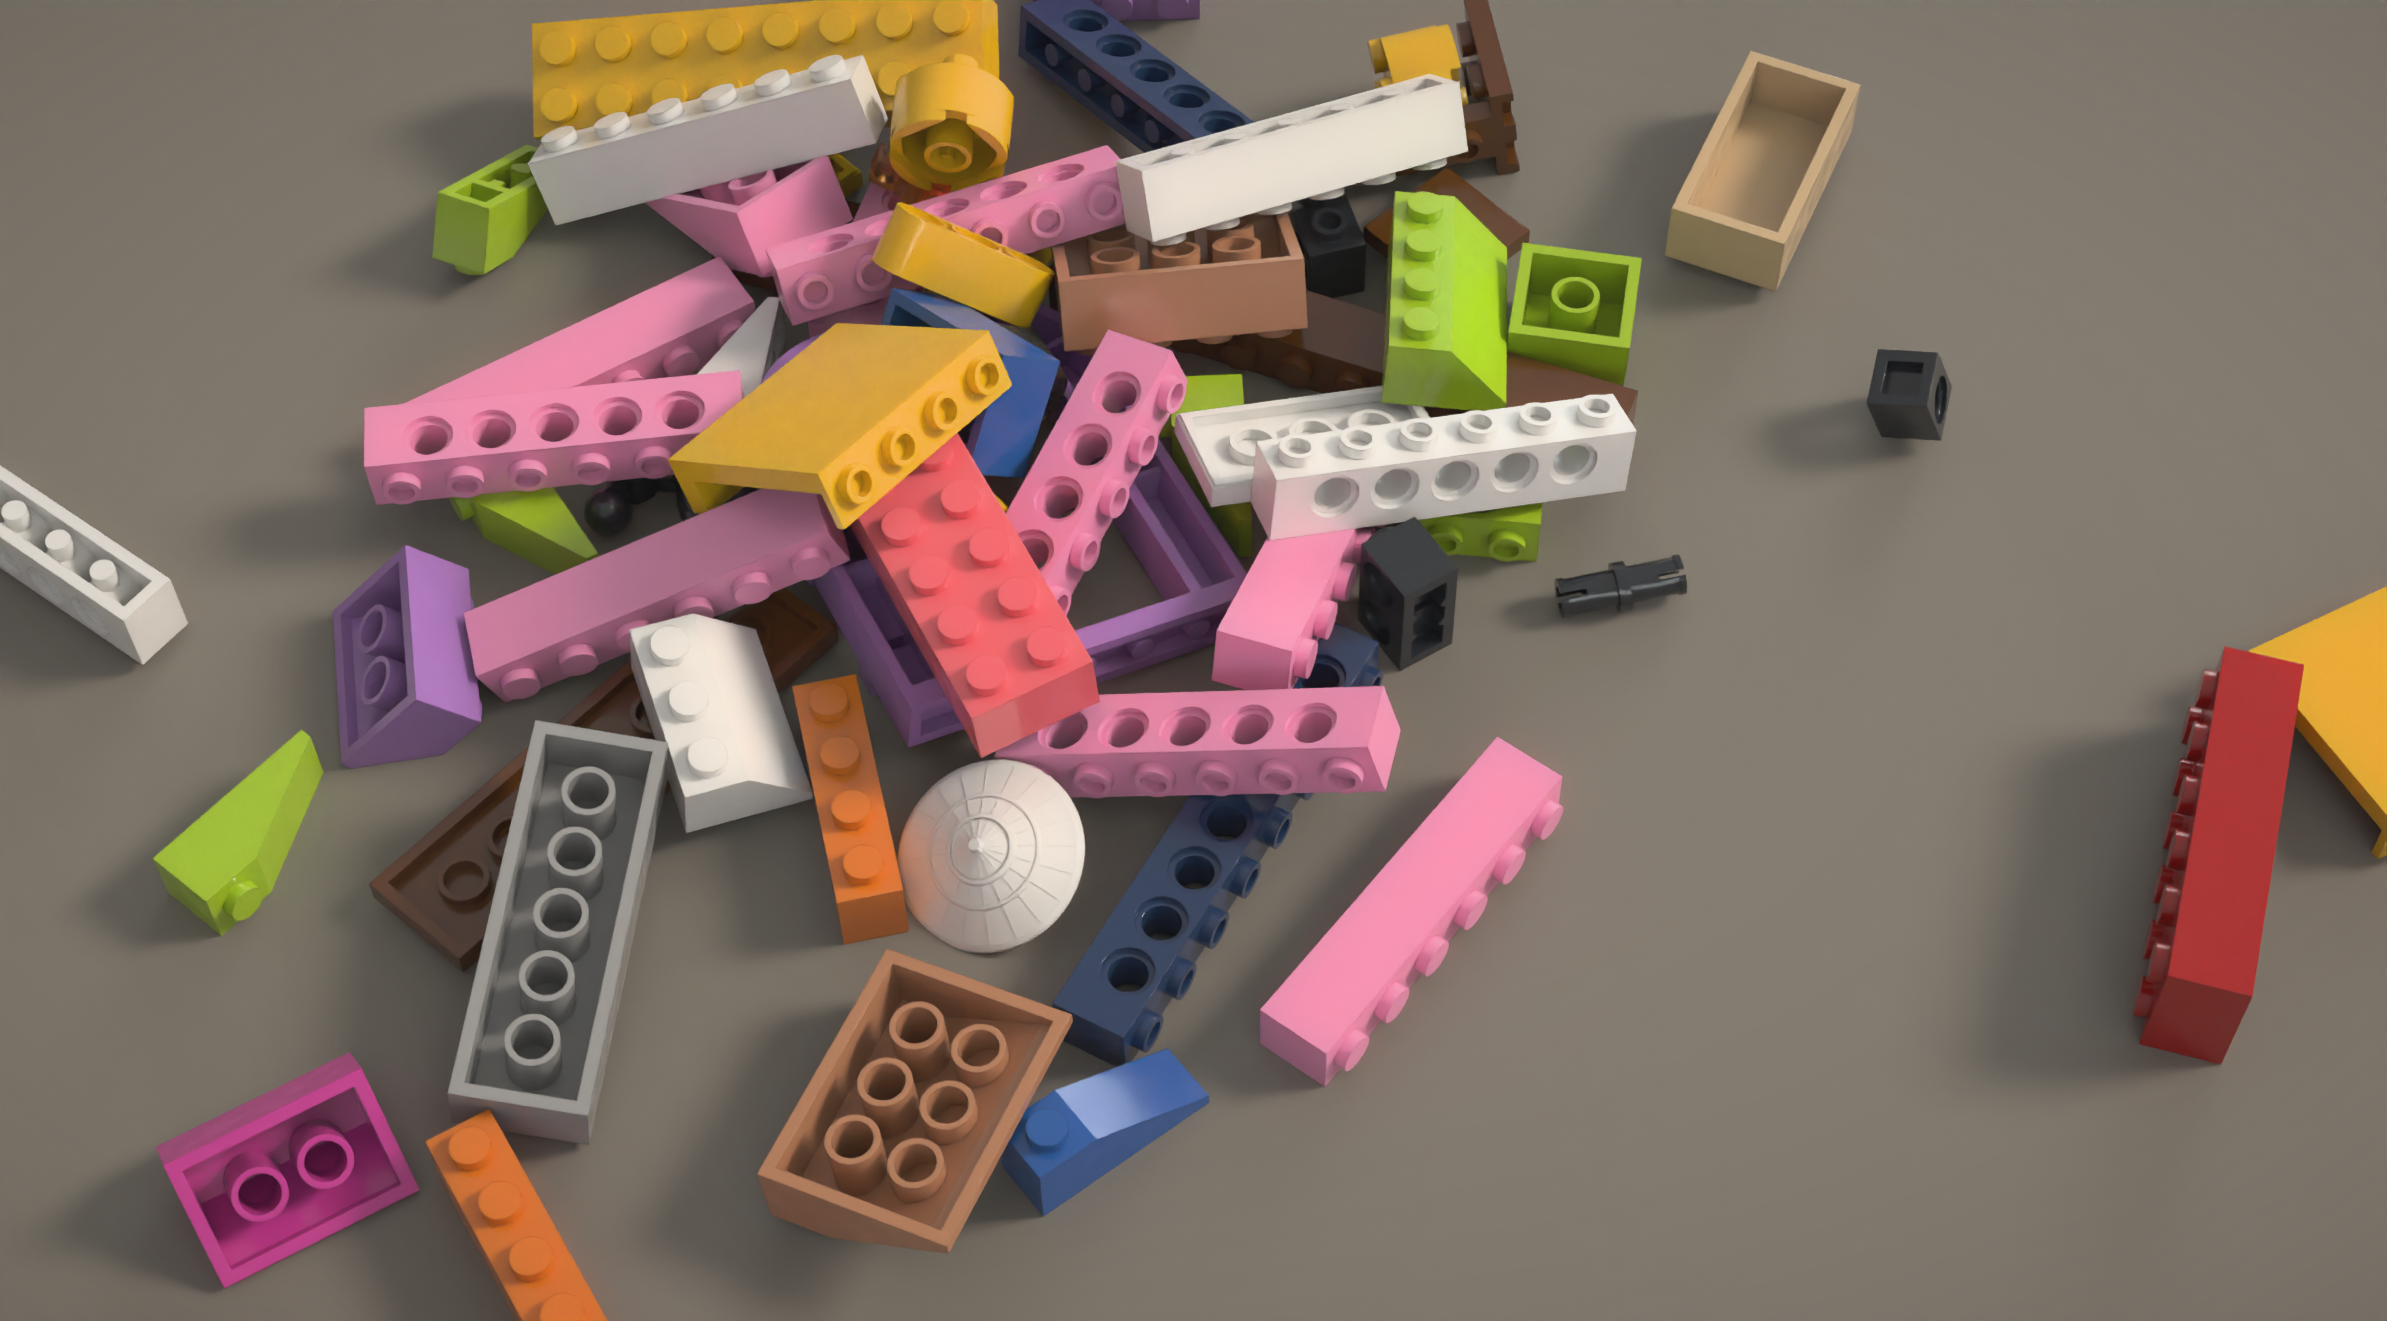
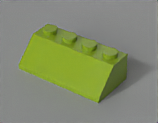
[1382,191,1507,411]

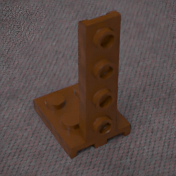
[1346,0,1520,187]

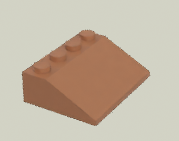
[1050,212,1308,356]
[757,949,1073,1254]

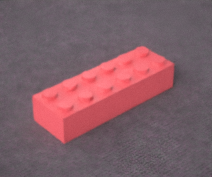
[850,433,1100,758]

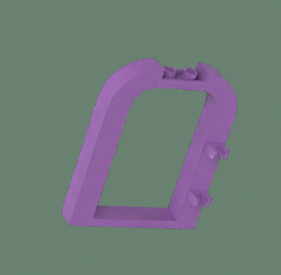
[760,304,1247,748]

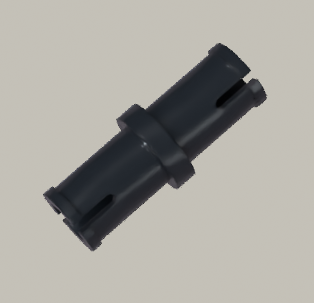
[1554,554,1687,618]

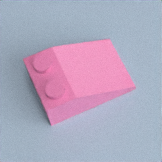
[646,156,853,278]

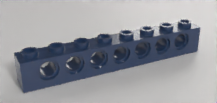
[1052,623,1383,1067]

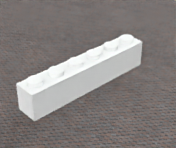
[528,55,888,225]
[1115,74,1468,246]

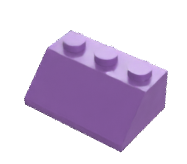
[333,545,482,769]

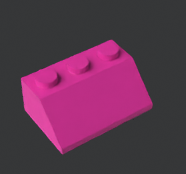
[156,1052,420,1289]

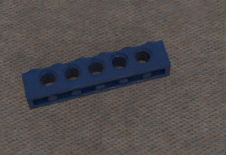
[1018,0,1254,153]

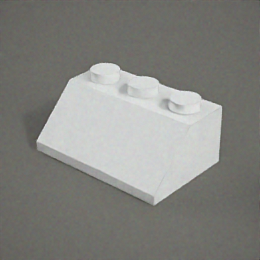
[629,613,813,833]

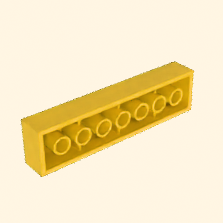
[532,0,1000,142]

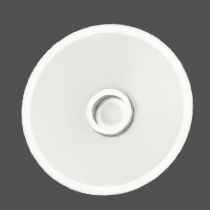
[897,759,1085,953]

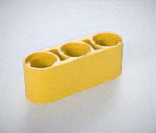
[871,202,1055,329]

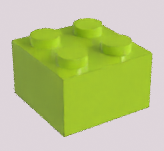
[1507,243,1642,386]

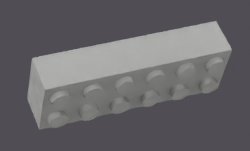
[447,720,668,1145]

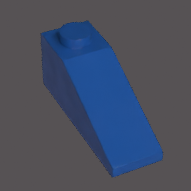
[1001,1048,1209,1217]

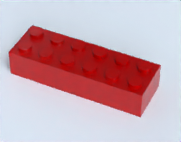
[2132,646,2304,1065]

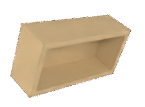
[1665,51,1861,292]

